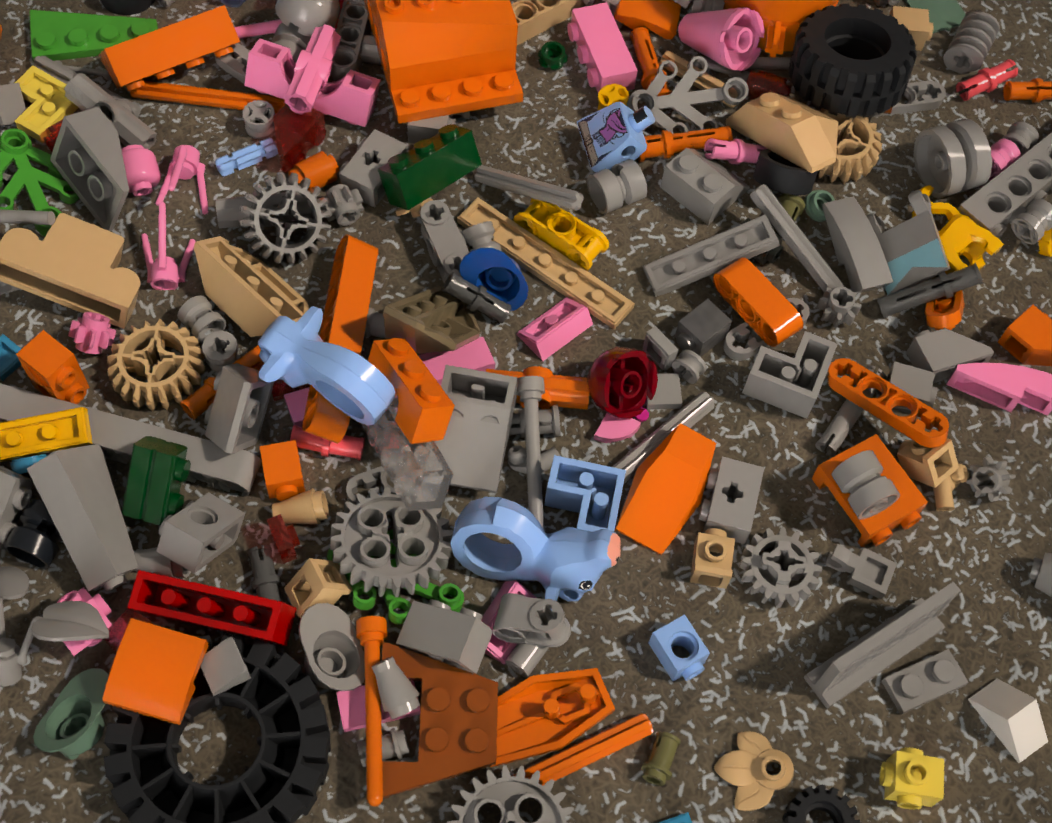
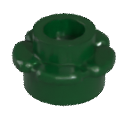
[538,41,568,70]

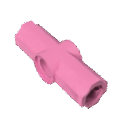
[284,24,341,115]

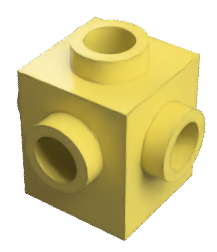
[879,748,945,810]

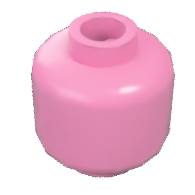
[121,145,161,197]

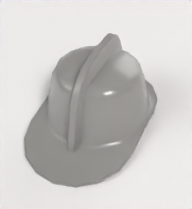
[299,603,365,692]

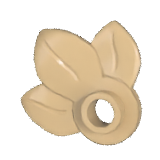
[714,731,794,811]

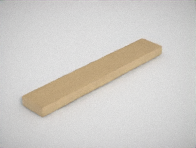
[457,197,635,330]

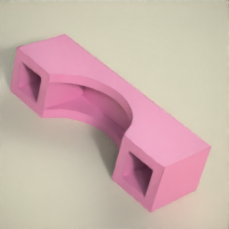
[244,38,381,127]

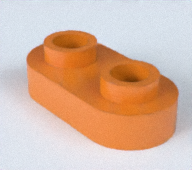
[925,290,964,330]

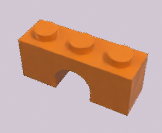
[368,338,455,444]

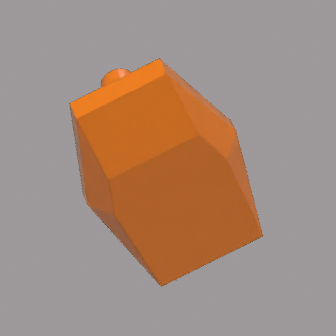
[615,423,716,555]
[490,668,615,767]

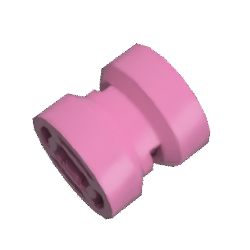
[988,139,1021,181]

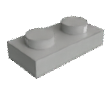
[882,649,969,715]

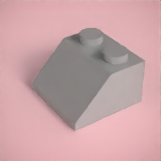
[660,148,750,225]
[204,363,274,454]

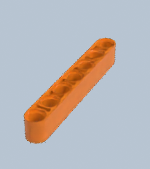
[302,234,378,444]

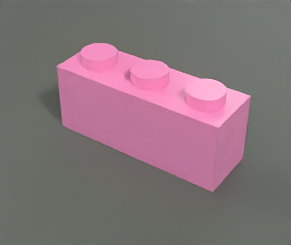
[567,2,638,93]

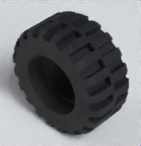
[789,4,917,118]

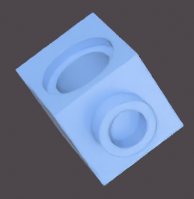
[649,615,710,681]

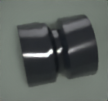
[3,499,63,569]

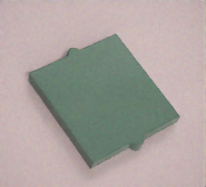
[904,0,965,33]

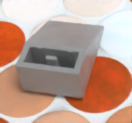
[425,365,517,494]

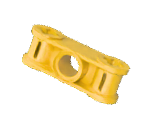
[513,198,609,271]

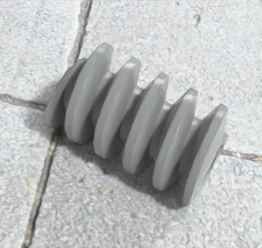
[944,10,1000,74]

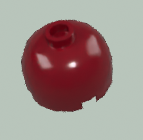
[587,347,658,419]

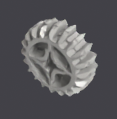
[239,172,332,264]

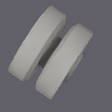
[913,119,992,199]

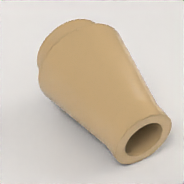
[272,488,329,525]

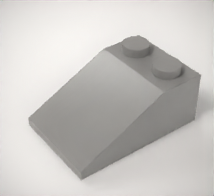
[50,107,129,231]

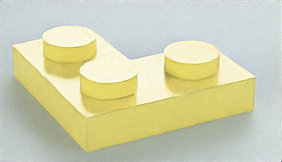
[15,66,79,143]

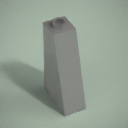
[27,444,139,592]

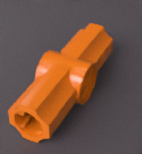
[486,366,590,410]

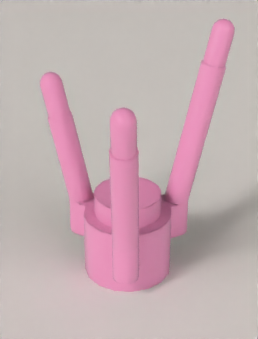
[155,145,208,214]
[141,202,196,290]

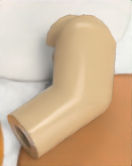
[933,464,969,511]

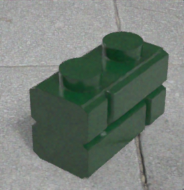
[122,436,191,526]

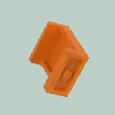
[811,434,928,548]

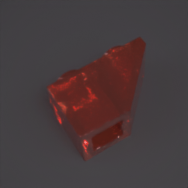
[273,104,326,174]

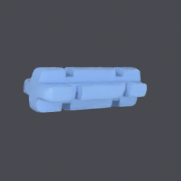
[215,137,278,176]

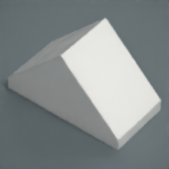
[968,679,1048,763]

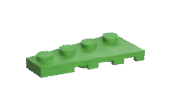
[30,10,158,61]

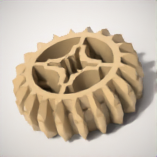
[817,108,882,184]
[107,318,205,412]

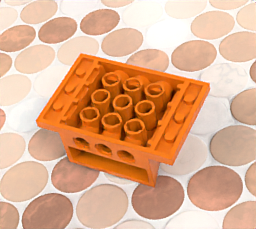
[364,0,523,124]

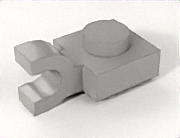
[824,544,897,599]

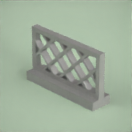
[804,581,961,709]

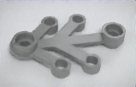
[627,56,749,134]

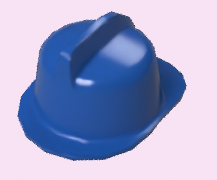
[460,248,528,311]

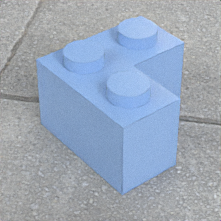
[544,455,626,532]

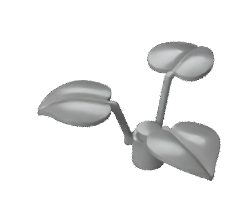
[0,566,109,686]

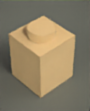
[889,6,933,51]

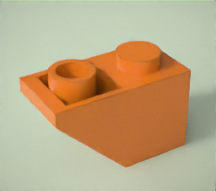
[997,305,1052,366]

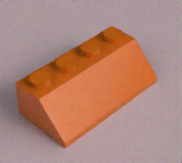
[99,5,240,91]

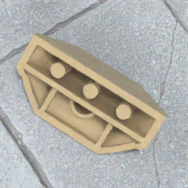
[726,92,838,173]
[194,236,309,337]

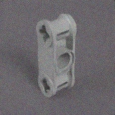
[420,200,469,283]

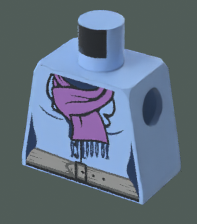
[577,102,655,172]

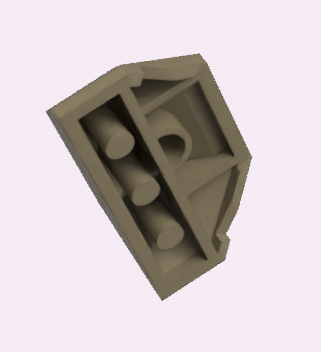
[383,286,481,354]

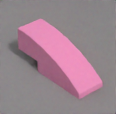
[946,363,1052,416]

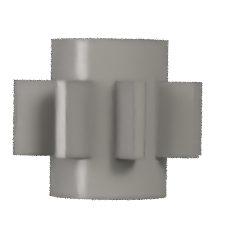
[323,184,364,226]
[816,285,862,328]
[966,457,1016,502]

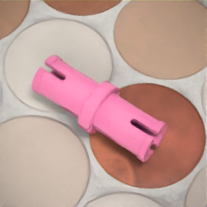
[704,138,768,165]

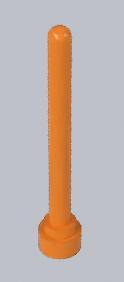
[356,616,387,807]

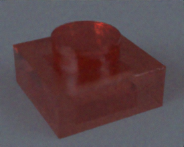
[267,514,300,564]

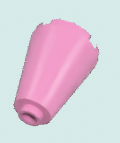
[678,7,764,71]

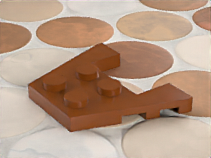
[382,642,498,799]

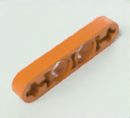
[828,358,949,448]

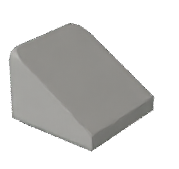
[200,636,251,696]

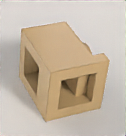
[897,438,959,488]
[690,528,735,589]
[284,558,352,618]

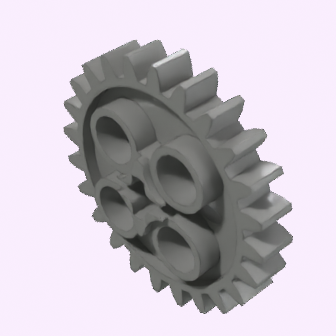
[330,486,453,597]
[447,765,574,823]

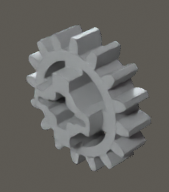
[739,527,822,608]

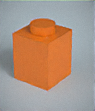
[259,440,305,501]

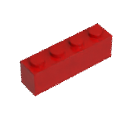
[127,570,297,646]

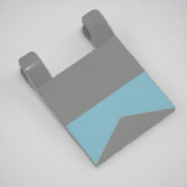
[867,189,950,295]

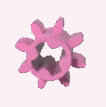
[68,312,116,354]

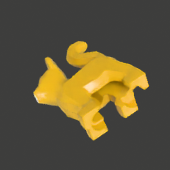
[912,185,1004,274]

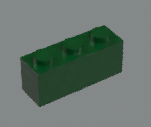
[377,124,482,210]

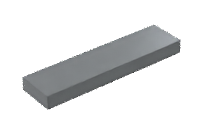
[642,214,779,296]

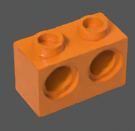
[16,330,90,404]

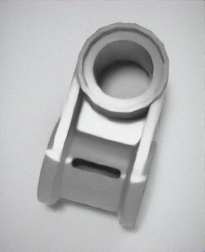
[493,593,571,647]

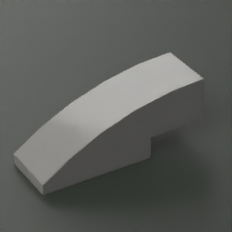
[822,196,893,294]

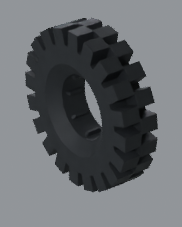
[103,634,331,823]

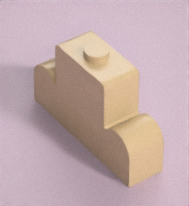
[0,213,141,329]

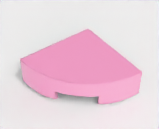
[594,413,641,443]

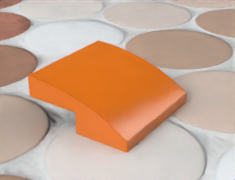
[614,0,681,40]
[102,618,209,725]

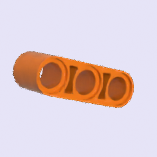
[713,257,803,347]

